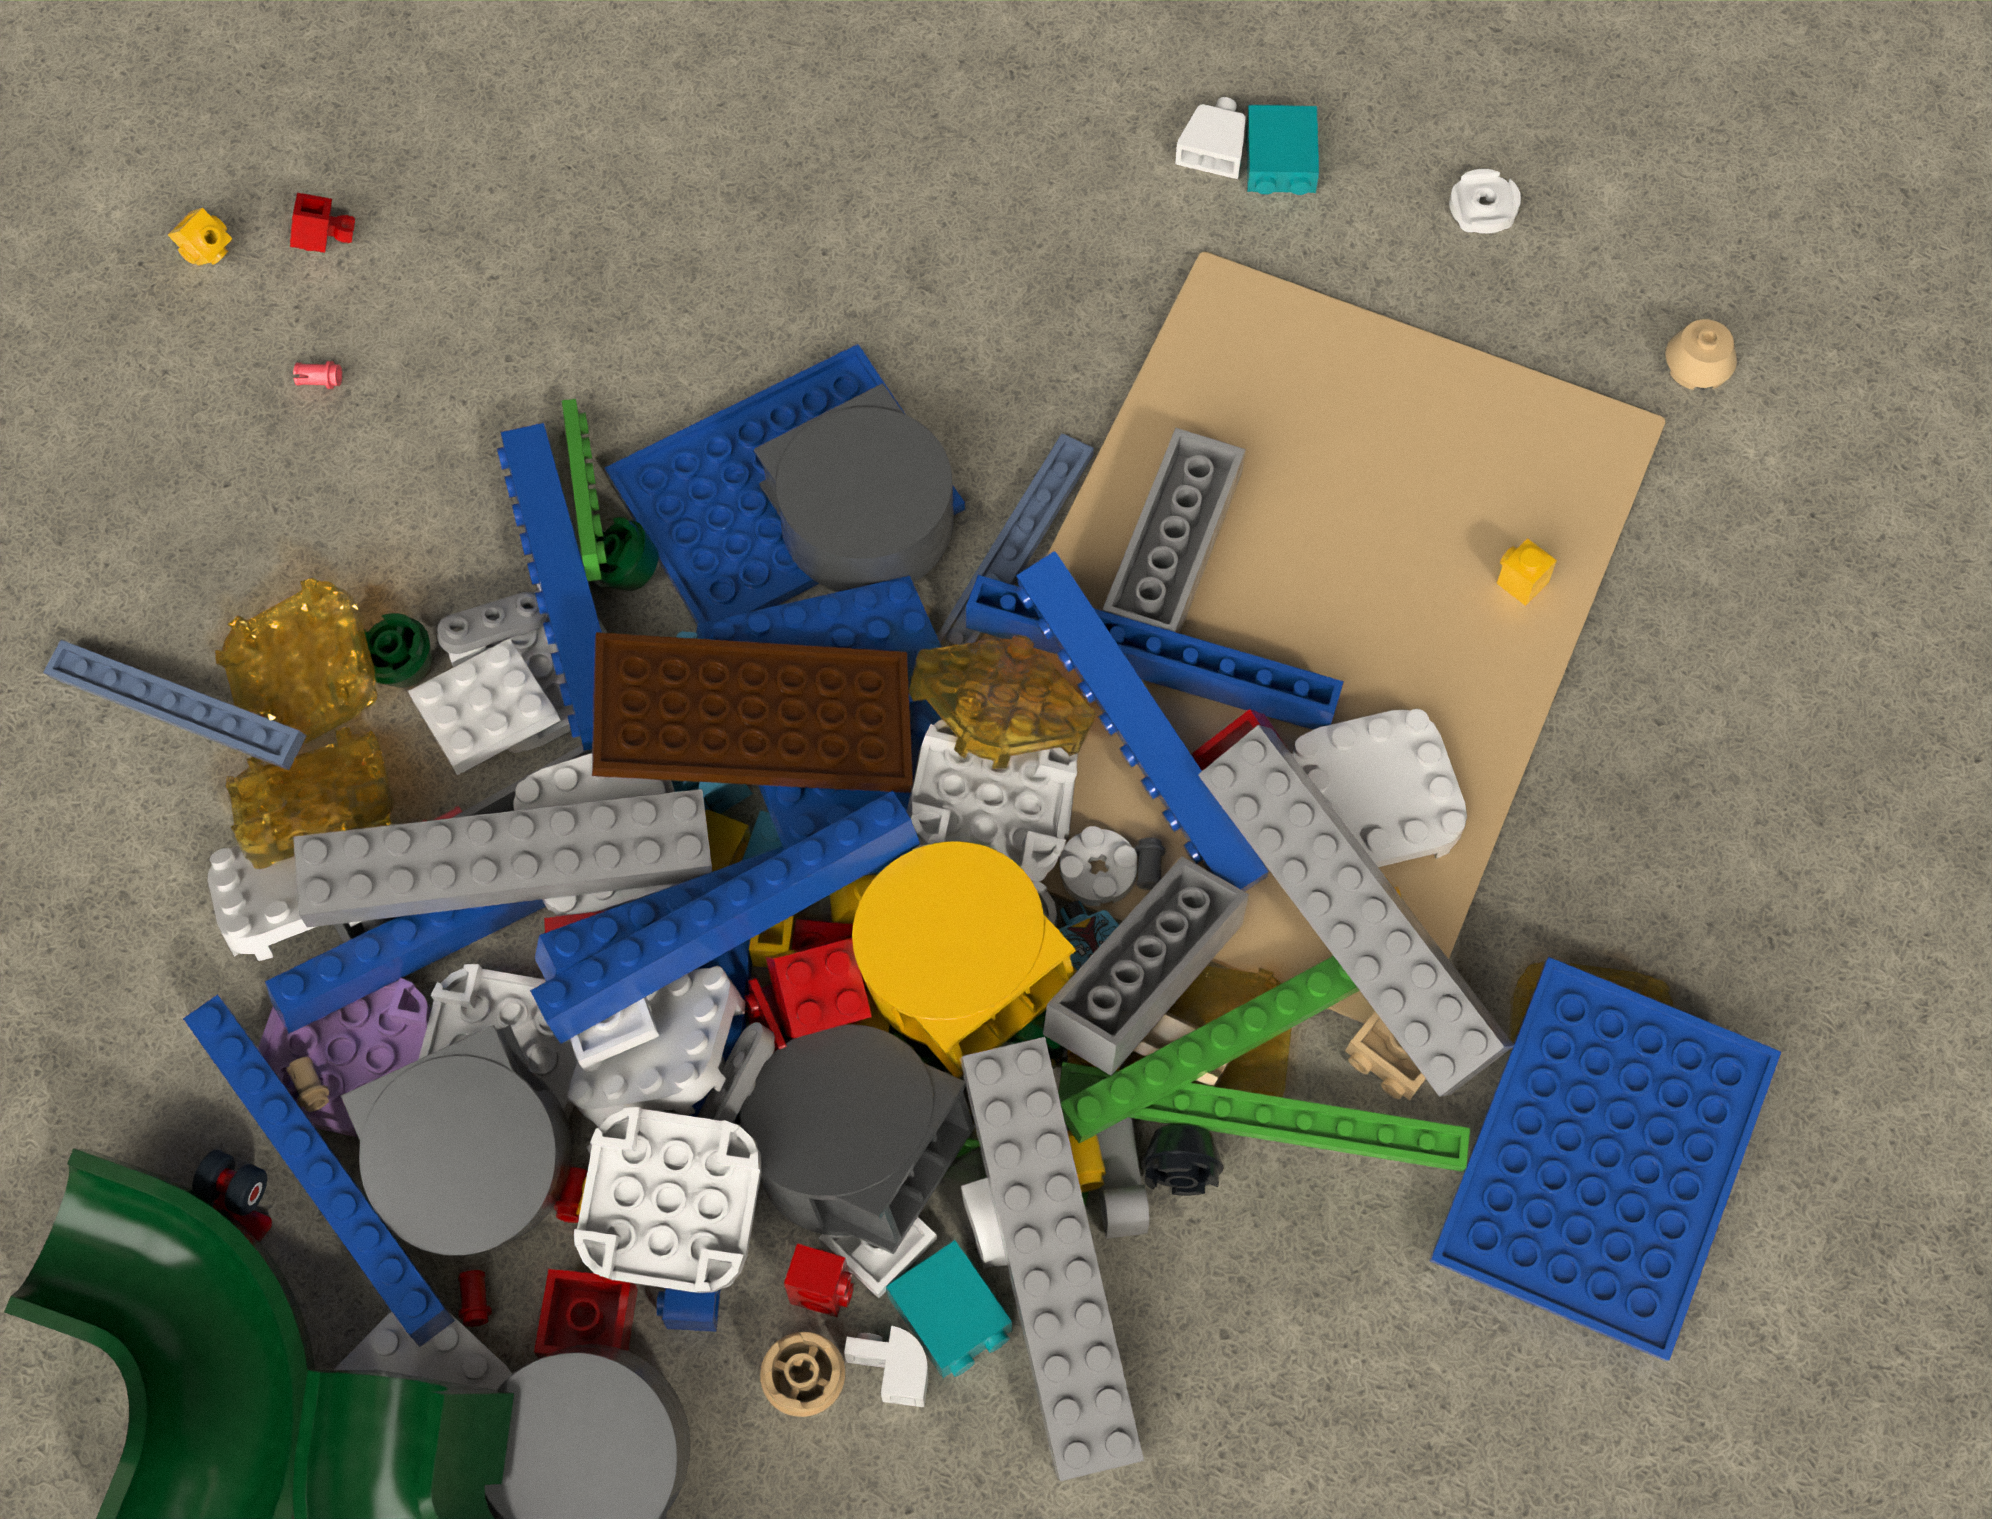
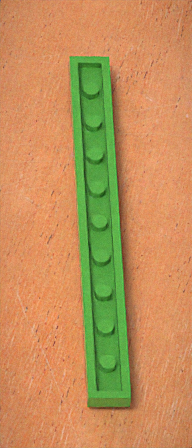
[1060,956,1360,1144]
[1058,1062,1470,1172]

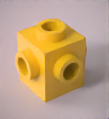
[168,207,232,266]

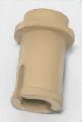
[286,1057,329,1112]

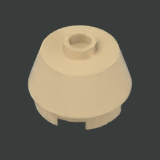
[1665,319,1737,390]
[760,1332,845,1417]

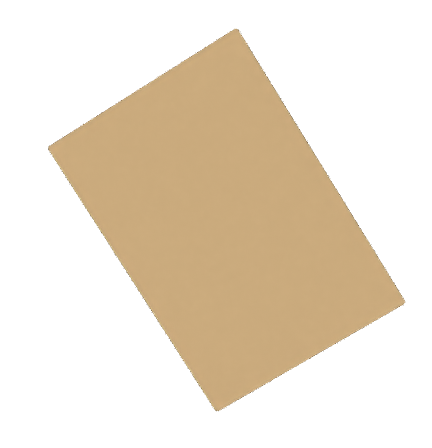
[982,252,1665,1024]

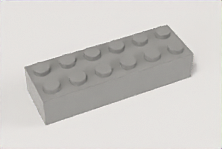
[1102,428,1246,633]
[1043,856,1249,1076]

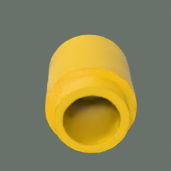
[1067,1130,1106,1193]

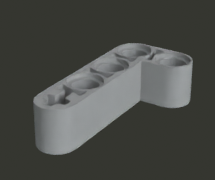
[1097,1117,1149,1239]

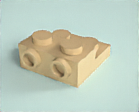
[1345,1011,1426,1101]

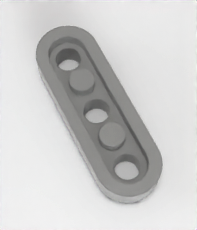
[437,592,546,654]
[697,1022,775,1124]

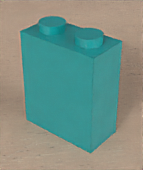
[1246,105,1319,195]
[886,1240,1012,1378]

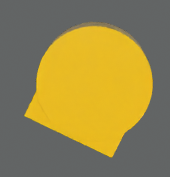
[852,841,1077,1078]

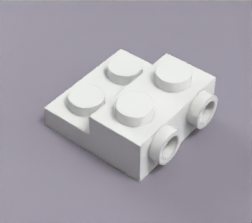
[571,996,659,1069]
[819,1217,937,1298]

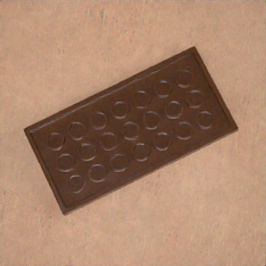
[592,632,913,793]

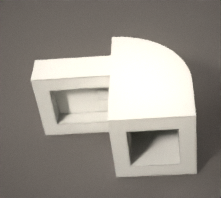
[961,1178,1007,1269]
[844,1326,928,1407]

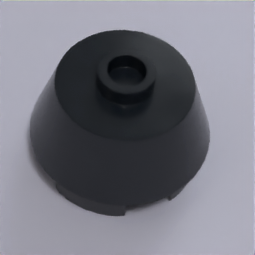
[1141,1124,1224,1196]

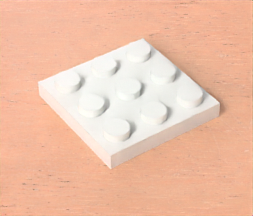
[408,638,560,775]

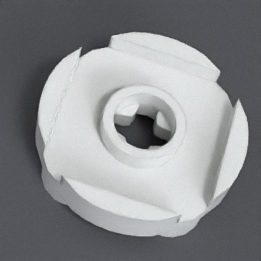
[1449,169,1521,234]
[1060,826,1137,906]

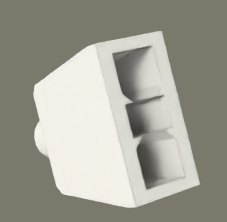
[1175,97,1246,179]

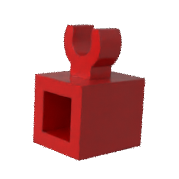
[290,192,355,253]

